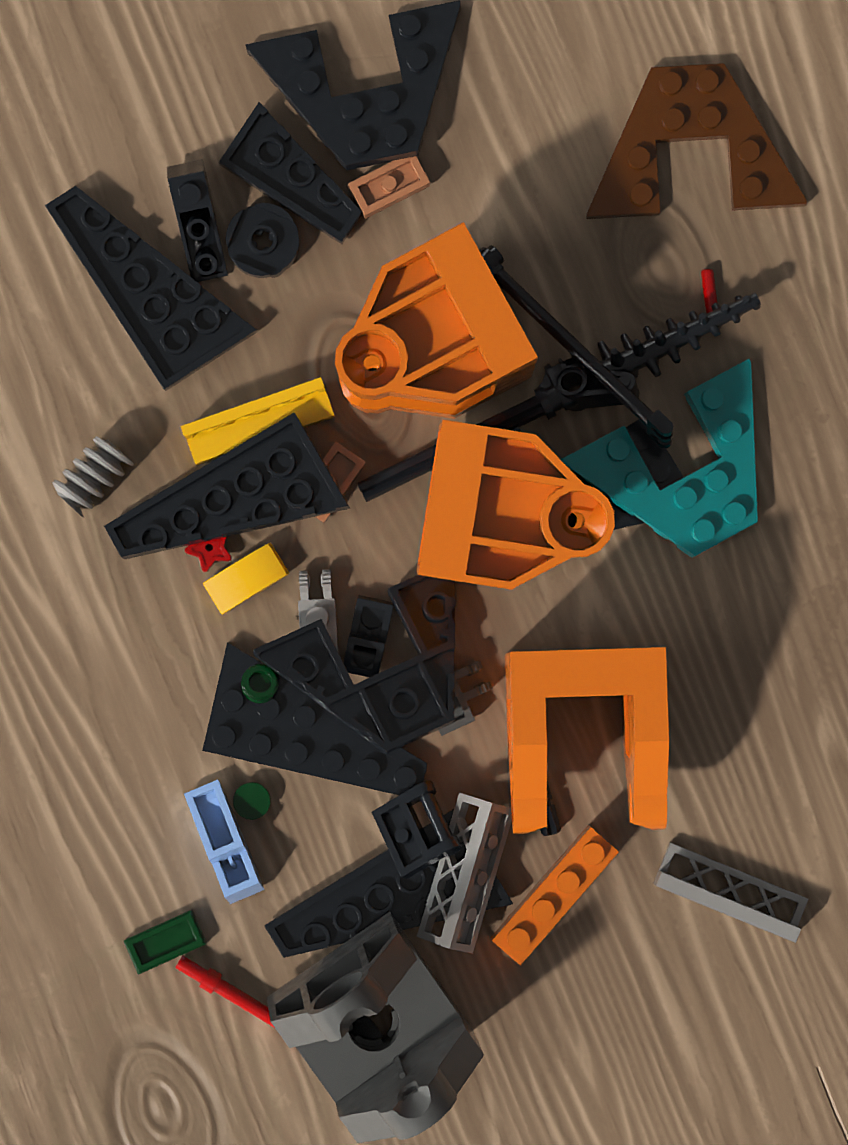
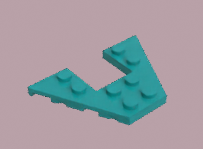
[561,358,758,558]

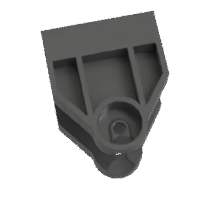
[267,912,484,1143]

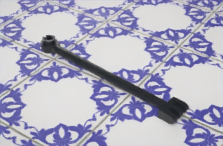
[479,245,674,448]

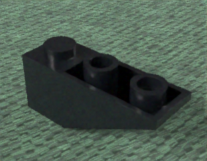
[167,159,228,282]

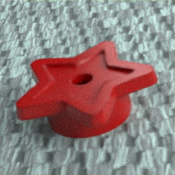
[184,536,232,572]

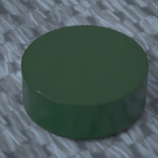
[241,664,279,703]
[233,782,271,820]

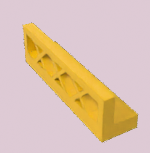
[180,377,335,465]

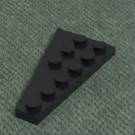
[104,413,350,560]
[264,809,513,958]

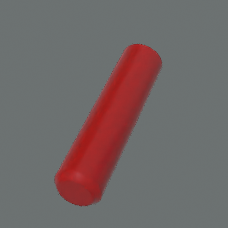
[701,269,718,314]

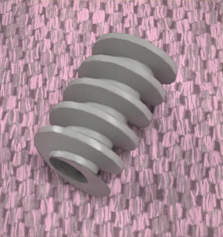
[52,436,134,517]

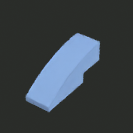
[184,779,265,904]

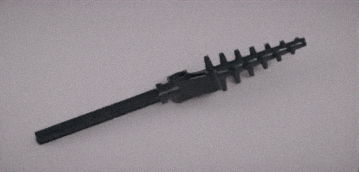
[358,292,761,502]

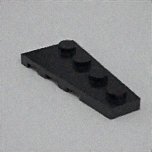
[219,102,362,244]

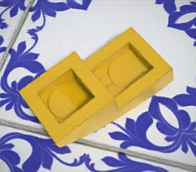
[203,542,290,615]

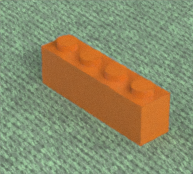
[491,825,619,966]

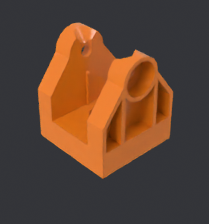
[335,222,538,419]
[416,420,615,590]
[505,647,669,834]

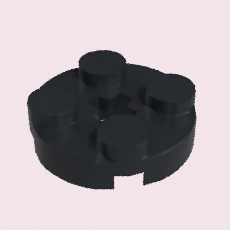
[226,203,300,278]

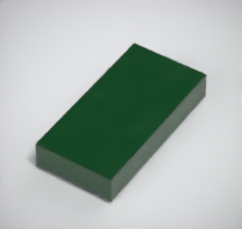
[123,909,207,975]

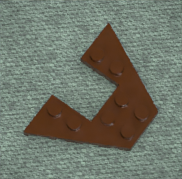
[586,63,807,219]

